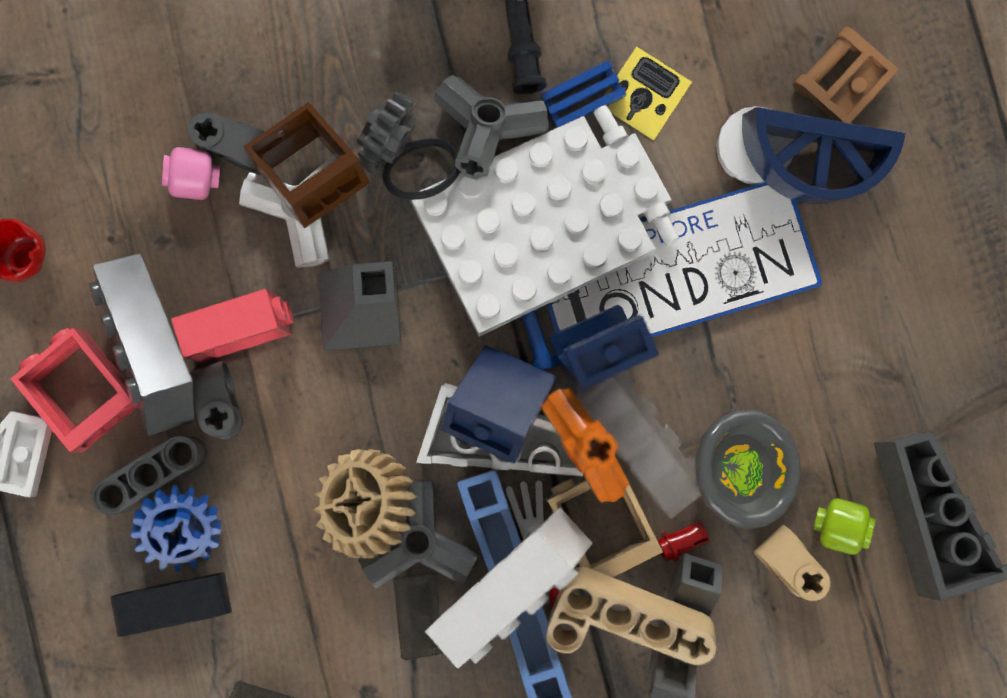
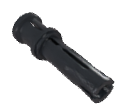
[505,0,547,94]

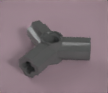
[434,74,548,180]
[358,480,479,589]

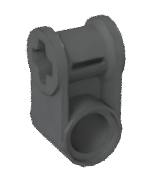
[188,112,265,172]
[189,360,243,440]

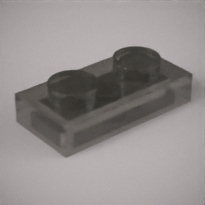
[393,572,444,660]

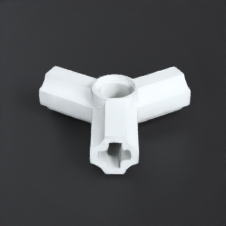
[239,155,336,268]

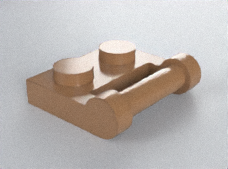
[793,27,899,123]

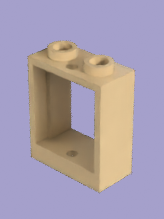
[546,466,663,577]

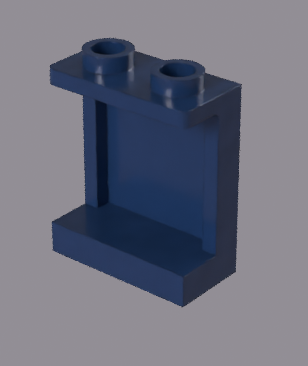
[549,305,659,390]
[440,345,557,464]

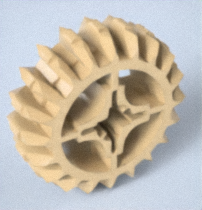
[313,449,417,559]

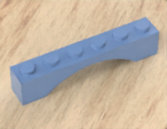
[457,469,573,698]

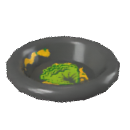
[695,410,801,529]

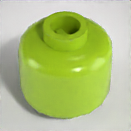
[813,498,876,555]

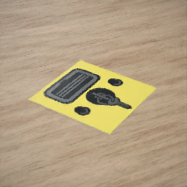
[603,46,692,141]

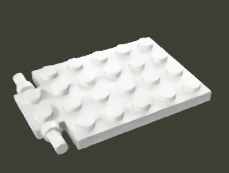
[410,105,680,337]

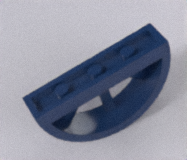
[742,107,906,204]

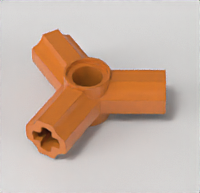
[541,388,629,502]

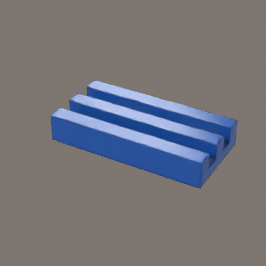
[540,60,627,128]

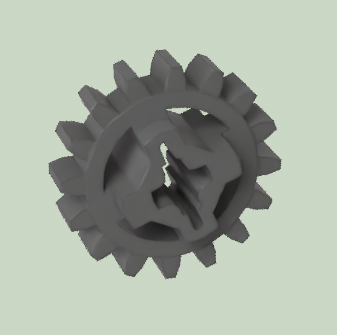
[357,92,416,176]

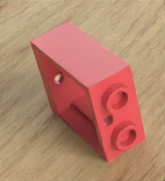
[171,289,294,363]
[10,328,138,453]

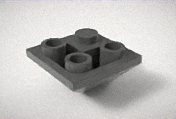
[318,261,402,351]

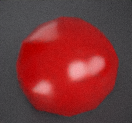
[0,218,46,282]

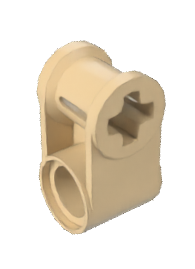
[753,525,831,601]

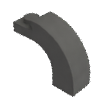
[648,553,723,698]

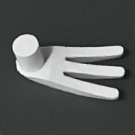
[506,480,544,540]

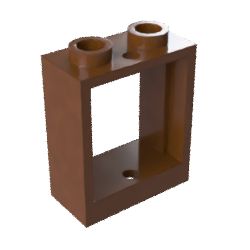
[243,102,370,229]

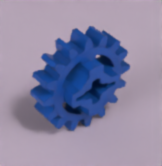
[131,485,222,572]

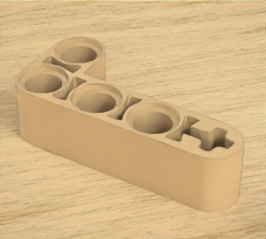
[546,567,716,665]

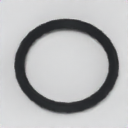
[382,138,460,200]

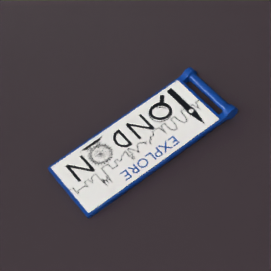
[522,182,822,371]

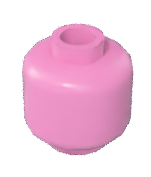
[162,147,220,200]

